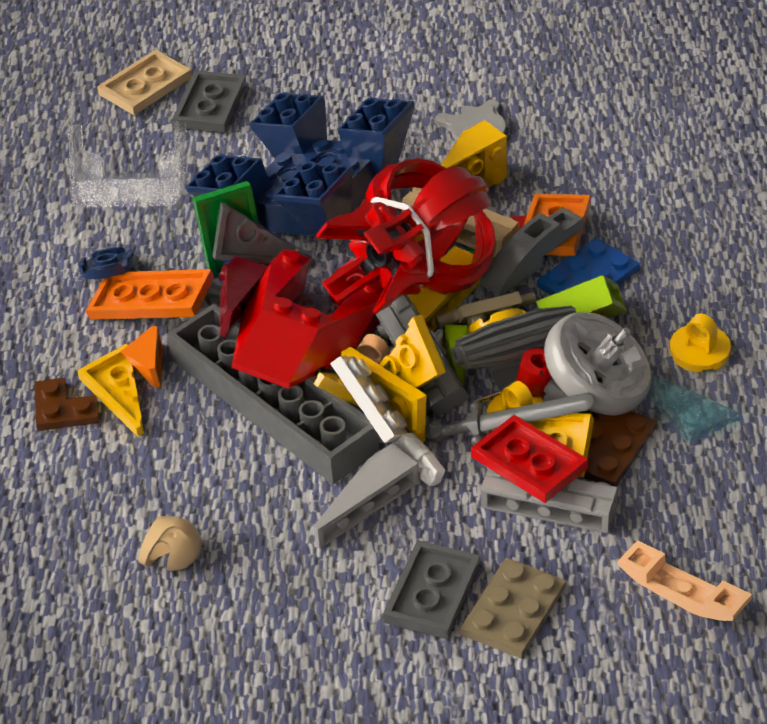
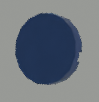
[78,247,136,279]

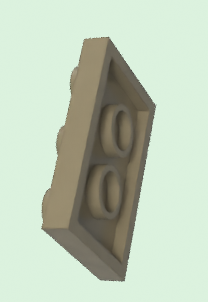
[460,558,566,659]

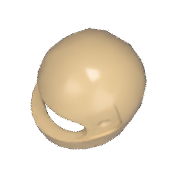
[138,516,202,571]

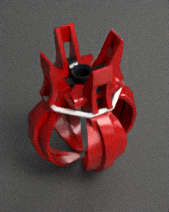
[316,158,496,314]

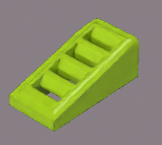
[444,324,469,386]

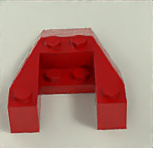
[231,249,383,389]

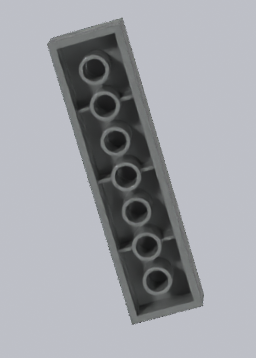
[167,304,380,484]

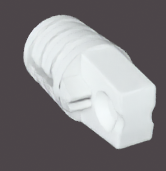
[395,433,445,486]

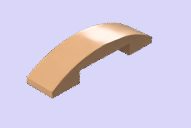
[618,540,752,621]

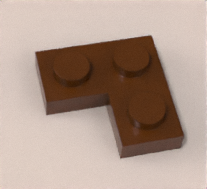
[35,378,99,431]

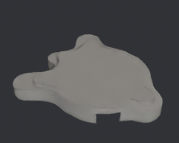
[435,100,506,141]

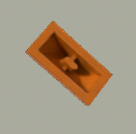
[120,326,163,388]

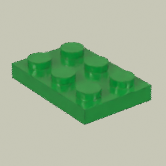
[192,181,264,279]

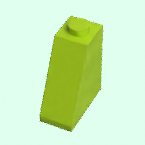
[536,275,627,318]

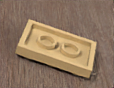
[97,49,192,115]

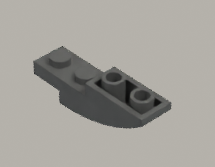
[480,207,584,296]

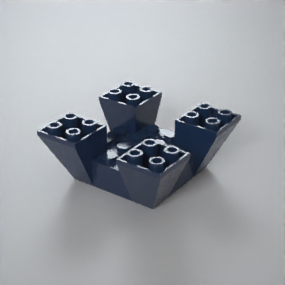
[185,92,415,236]

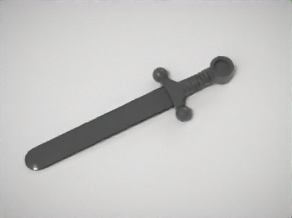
[425,393,594,446]

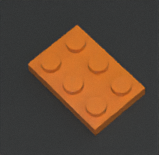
[523,194,591,257]

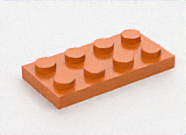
[86,269,214,320]

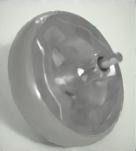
[544,312,652,415]

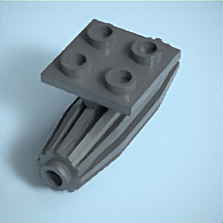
[452,305,576,391]

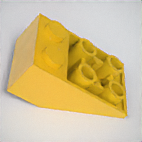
[441,120,507,187]

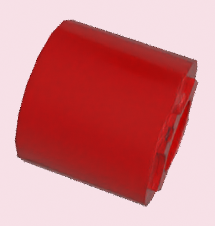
[516,348,552,397]

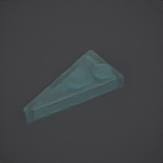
[647,373,739,443]

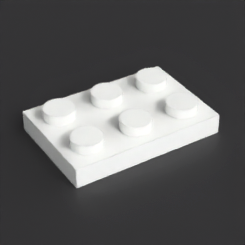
[330,356,408,443]

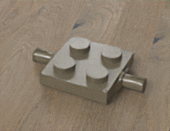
[435,291,536,328]

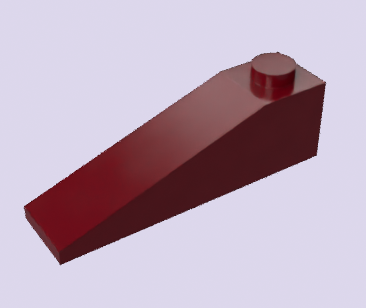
[219,255,268,338]

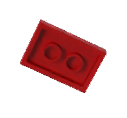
[471,415,588,503]

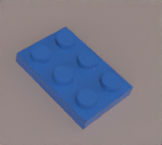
[537,237,640,295]

